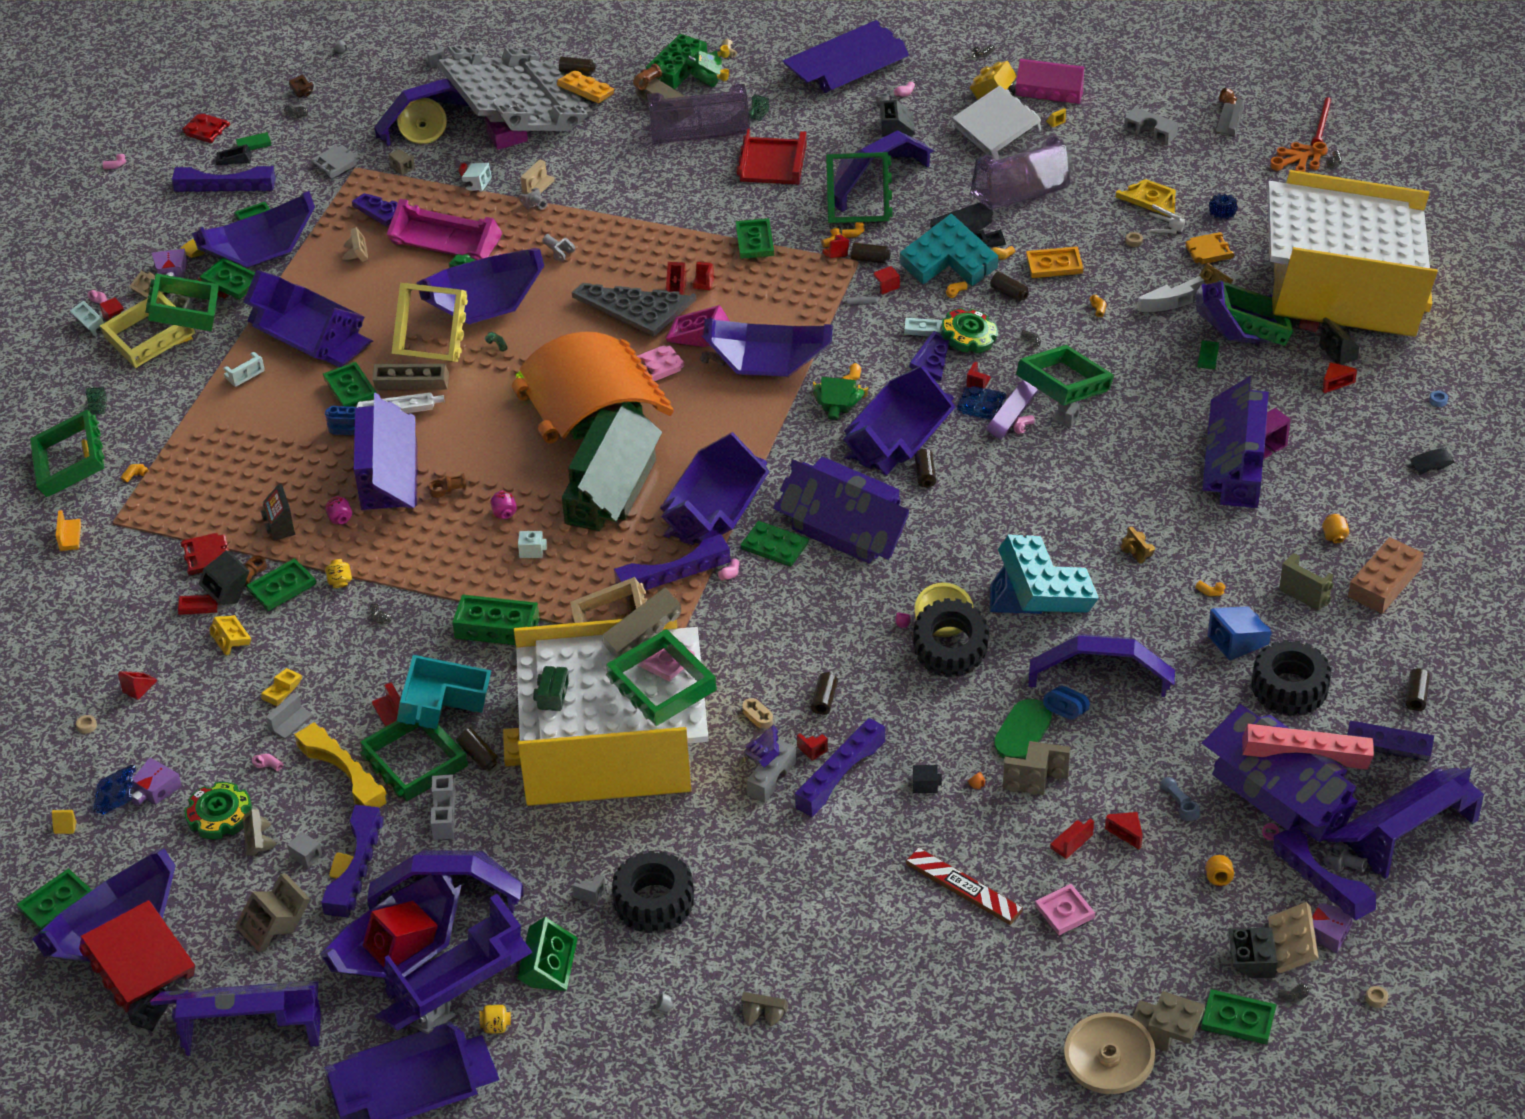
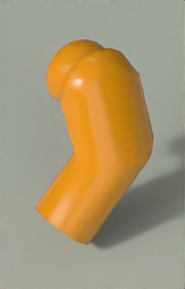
[841,363,861,380]
[120,464,148,483]

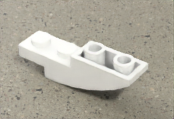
[1137,276,1204,312]

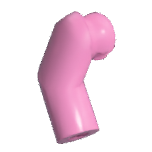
[894,82,915,97]
[103,154,126,169]
[88,290,107,304]
[1013,415,1035,434]
[718,559,740,580]
[252,754,283,771]

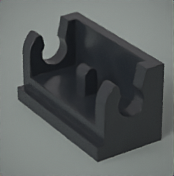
[127,985,169,1031]

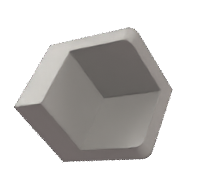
[424,42,445,68]
[1052,402,1080,427]
[287,832,322,868]
[572,874,606,905]

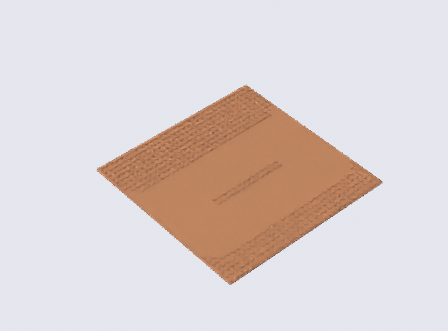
[113,168,859,629]

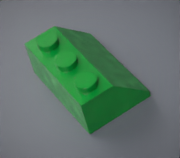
[517,917,578,991]

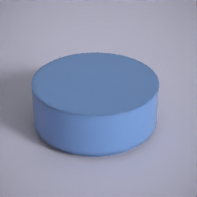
[1429,391,1448,407]

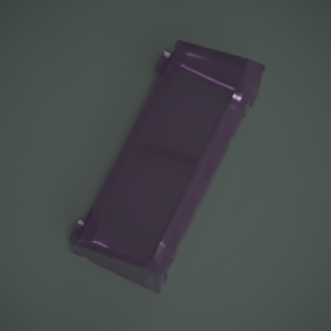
[647,84,750,145]
[970,136,1070,210]

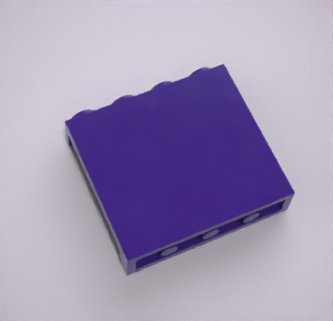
[1347,720,1435,761]

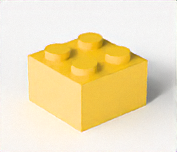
[970,60,1017,100]

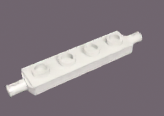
[357,392,445,413]

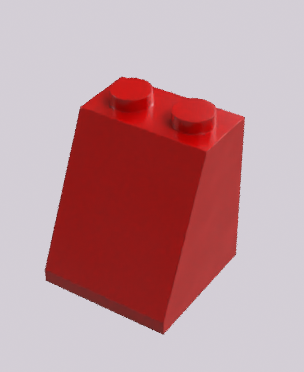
[362,901,438,968]

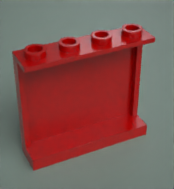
[737,129,807,185]
[79,900,196,1013]

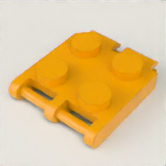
[1185,232,1235,264]

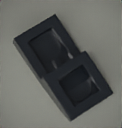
[974,229,1006,247]
[1410,448,1455,475]

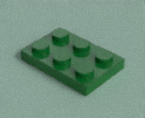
[735,218,774,259]
[200,258,255,300]
[323,362,377,407]
[740,521,809,567]
[246,558,317,611]
[16,868,92,931]
[1201,989,1277,1045]

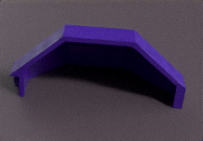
[374,78,486,146]
[834,130,934,212]
[192,191,315,269]
[416,248,544,324]
[1195,281,1277,344]
[702,318,833,378]
[1028,634,1175,697]
[32,848,176,963]
[367,850,524,913]
[320,875,461,979]

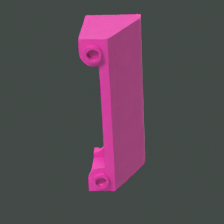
[386,198,502,260]

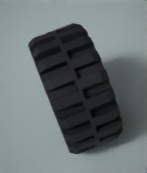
[912,598,989,677]
[1251,640,1331,716]
[612,851,694,933]

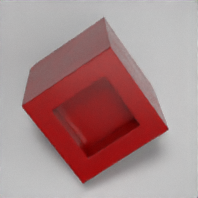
[822,235,849,258]
[693,262,714,291]
[874,266,900,295]
[99,297,124,321]
[966,362,991,391]
[797,733,828,761]

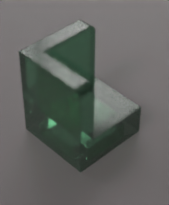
[746,94,769,121]
[85,387,107,415]

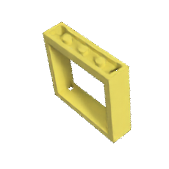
[392,283,468,362]
[100,291,195,368]

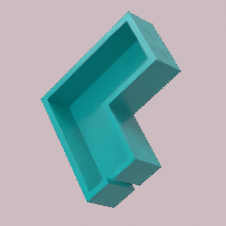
[900,213,998,286]
[998,534,1099,613]
[397,655,492,729]

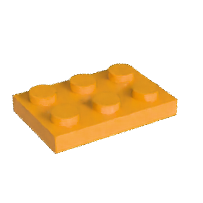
[557,71,614,103]
[1026,246,1084,278]

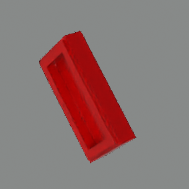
[178,595,218,615]

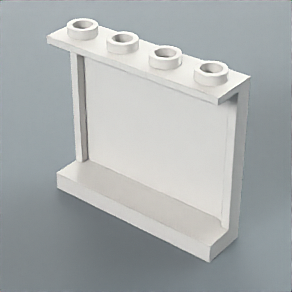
[953,86,1041,161]

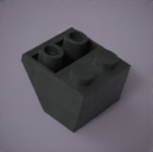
[880,100,915,137]
[1319,317,1359,365]
[199,551,250,604]
[1228,927,1278,978]

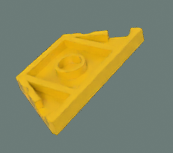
[1115,179,1176,217]

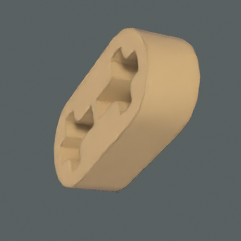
[742,698,773,729]

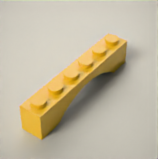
[294,722,387,808]

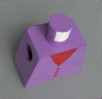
[152,249,187,278]
[130,758,182,806]
[1312,903,1353,953]

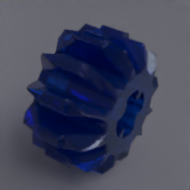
[1209,193,1238,220]

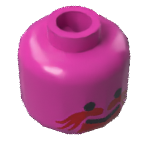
[490,491,517,519]
[325,496,352,524]

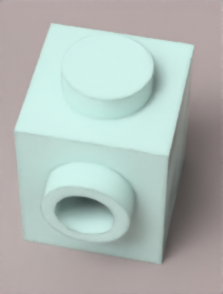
[518,531,547,558]

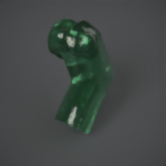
[485,332,508,352]

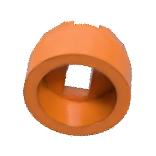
[967,772,985,789]

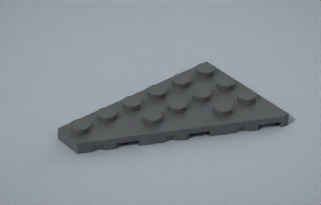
[572,283,696,337]

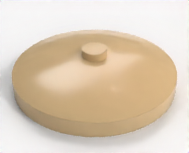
[1064,1013,1155,1094]

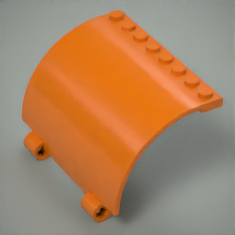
[512,332,674,444]

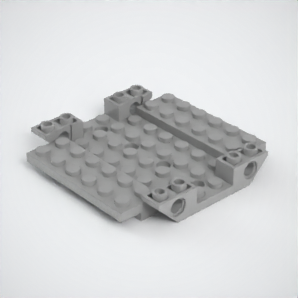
[437,45,593,131]

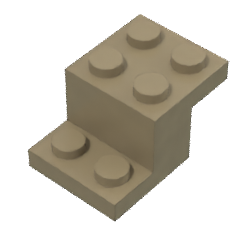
[1003,741,1071,795]
[235,874,310,952]
[1132,991,1205,1052]

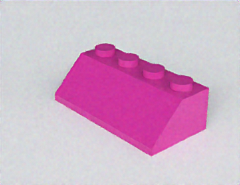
[1016,59,1084,104]

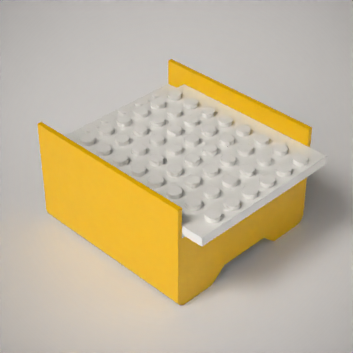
[1267,170,1438,337]
[503,619,709,806]

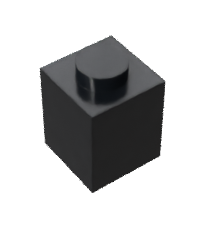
[913,765,942,793]

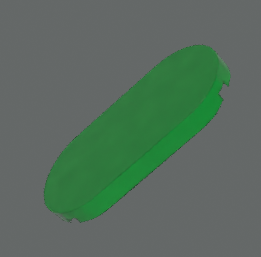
[994,699,1052,759]

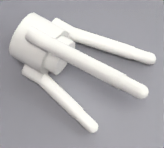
[1149,204,1185,234]

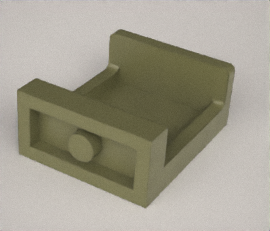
[1279,553,1334,611]

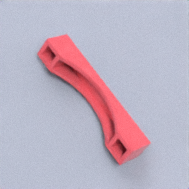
[1242,724,1374,770]

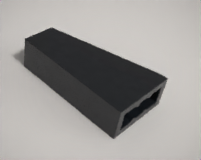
[930,201,993,233]

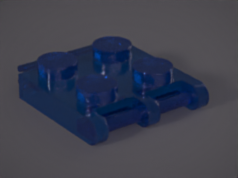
[957,386,1007,420]
[93,765,136,815]

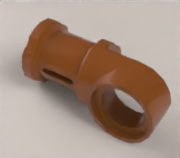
[633,64,662,90]
[1219,88,1237,104]
[429,473,466,498]
[243,555,267,587]

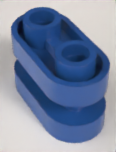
[325,406,357,435]
[1043,685,1090,720]

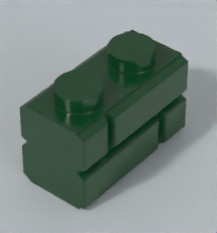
[533,666,569,711]

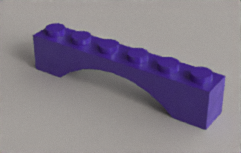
[172,166,276,192]
[614,534,731,590]
[795,718,885,817]
[321,805,384,918]
[1273,828,1376,920]

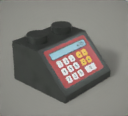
[261,484,295,541]

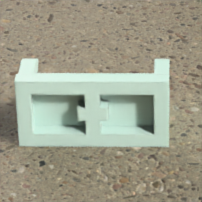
[462,163,492,192]
[70,301,104,336]
[223,352,265,387]

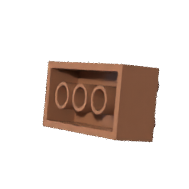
[1348,537,1424,614]

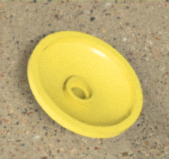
[397,98,447,144]
[914,583,973,637]

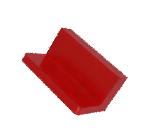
[372,682,401,727]
[1050,818,1094,859]

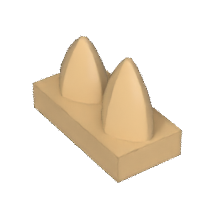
[342,227,368,262]

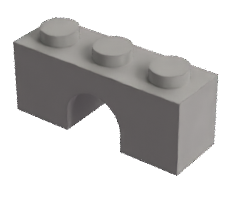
[1124,107,1178,145]
[747,740,796,803]
[431,775,455,840]

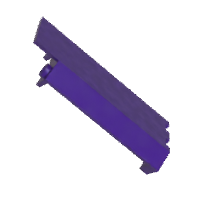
[782,20,909,93]

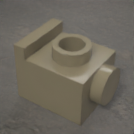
[389,149,415,175]

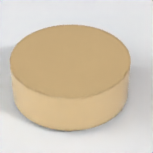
[1125,232,1143,247]
[76,715,97,734]
[1365,986,1388,1008]

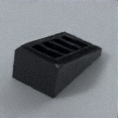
[216,144,252,165]

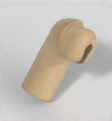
[722,39,737,58]

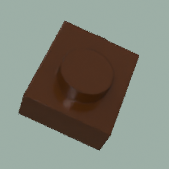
[289,74,314,98]

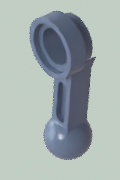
[1160,777,1201,821]

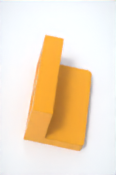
[56,510,81,551]

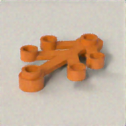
[1270,142,1328,172]

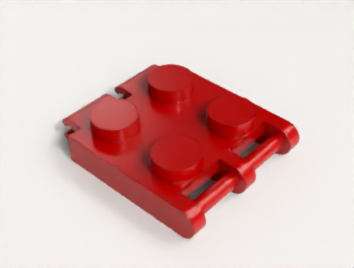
[182,114,230,144]
[180,533,229,575]

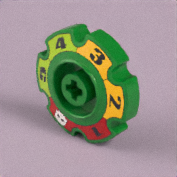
[940,308,998,353]
[184,782,252,839]

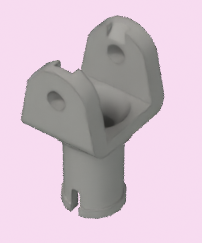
[519,188,548,209]
[542,234,576,262]
[171,294,195,310]
[1324,843,1368,872]

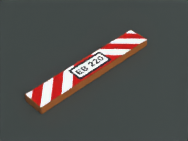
[906,847,1023,925]

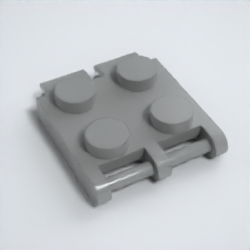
[310,145,359,178]

